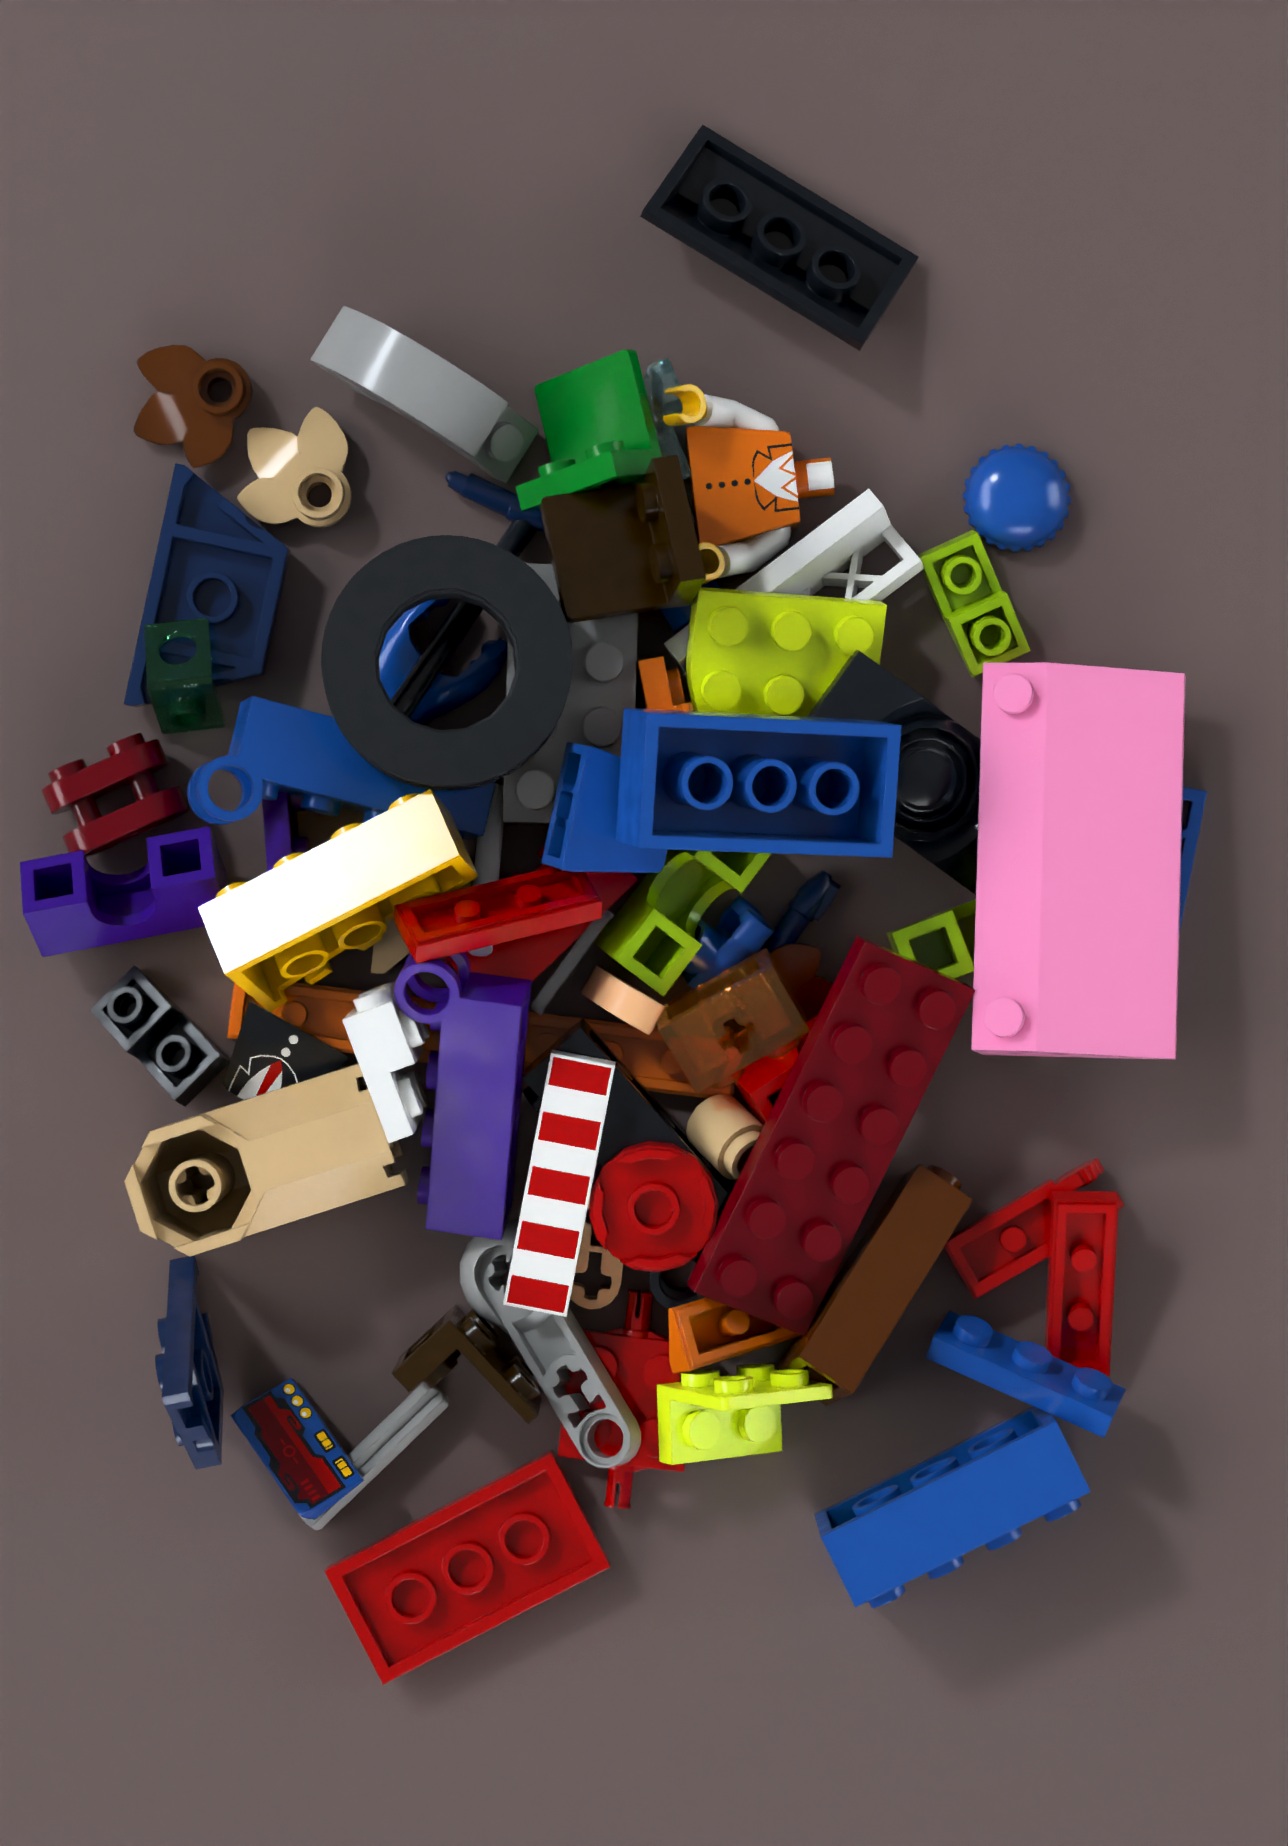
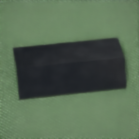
[640,124,919,351]

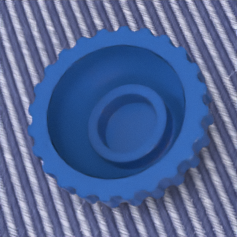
[963,444,1071,553]

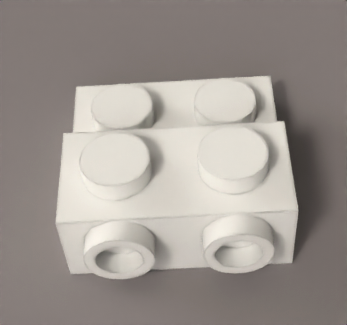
[342,981,429,1143]

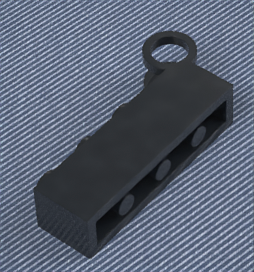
[522,1018,734,1309]

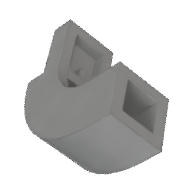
[310,306,540,483]

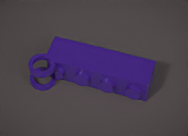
[394,952,532,1240]

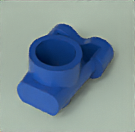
[681,895,774,1000]

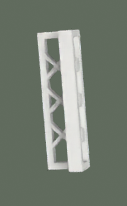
[664,489,924,679]

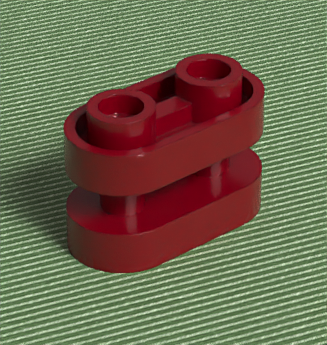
[41,733,190,858]

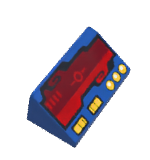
[231,1378,364,1520]

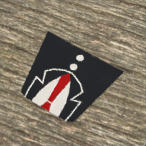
[223,1001,350,1100]

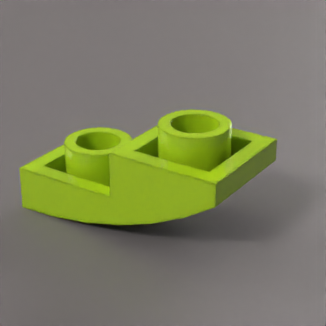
[917,530,1031,677]

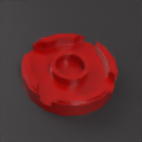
[589,1141,719,1272]

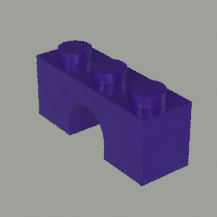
[20,826,227,957]

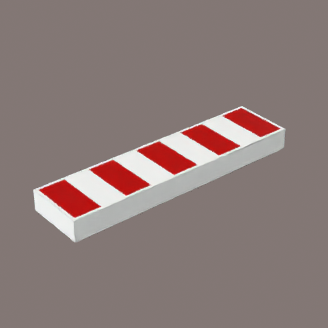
[503,1049,616,1317]

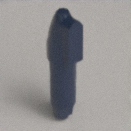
[445,471,545,531]
[755,870,841,966]

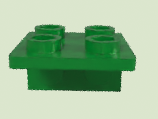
[515,349,662,511]

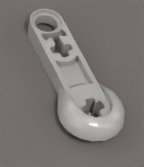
[460,1220,641,1468]

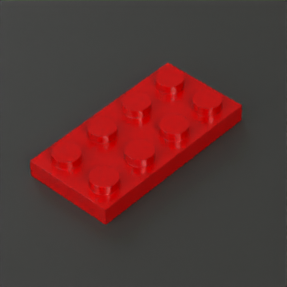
[324,1450,611,1685]

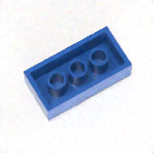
[616,708,902,858]
[814,1406,1091,1608]

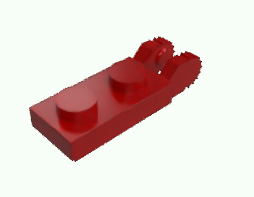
[944,1158,1124,1299]

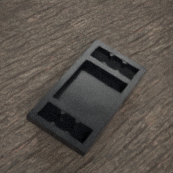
[807,649,981,895]

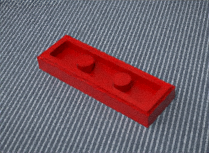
[394,867,602,964]
[1045,1191,1119,1376]

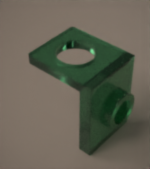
[144,618,225,734]

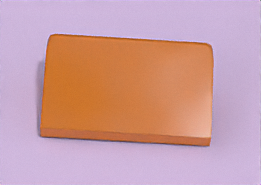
[668,1297,800,1373]

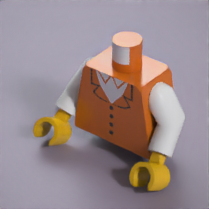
[663,384,835,585]

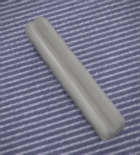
[299,1382,450,1531]

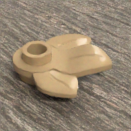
[237,407,352,528]

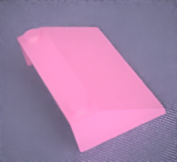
[971,662,1186,1060]

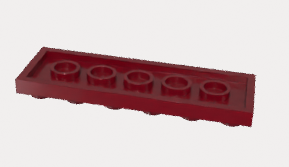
[687,935,975,1336]

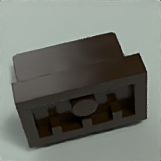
[540,455,706,623]
[392,1305,541,1424]

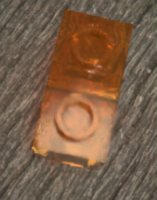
[657,948,810,1094]

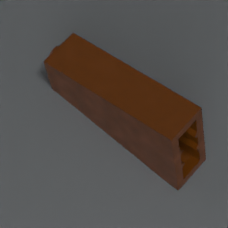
[775,1164,973,1406]

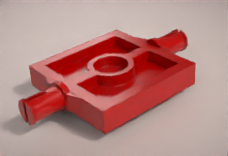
[557,1289,686,1509]

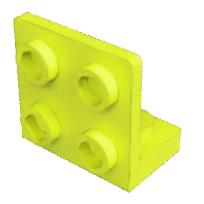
[657,1363,833,1465]

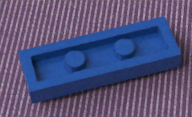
[925,1310,1126,1438]

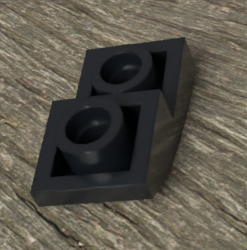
[90,965,230,1107]

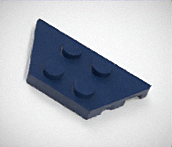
[124,463,291,708]
[155,1255,224,1470]

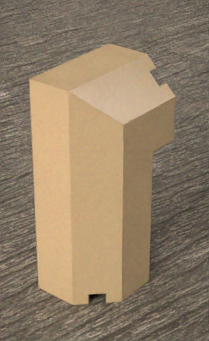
[124,1063,409,1257]

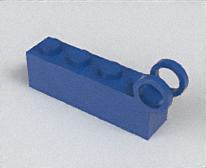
[187,696,496,840]

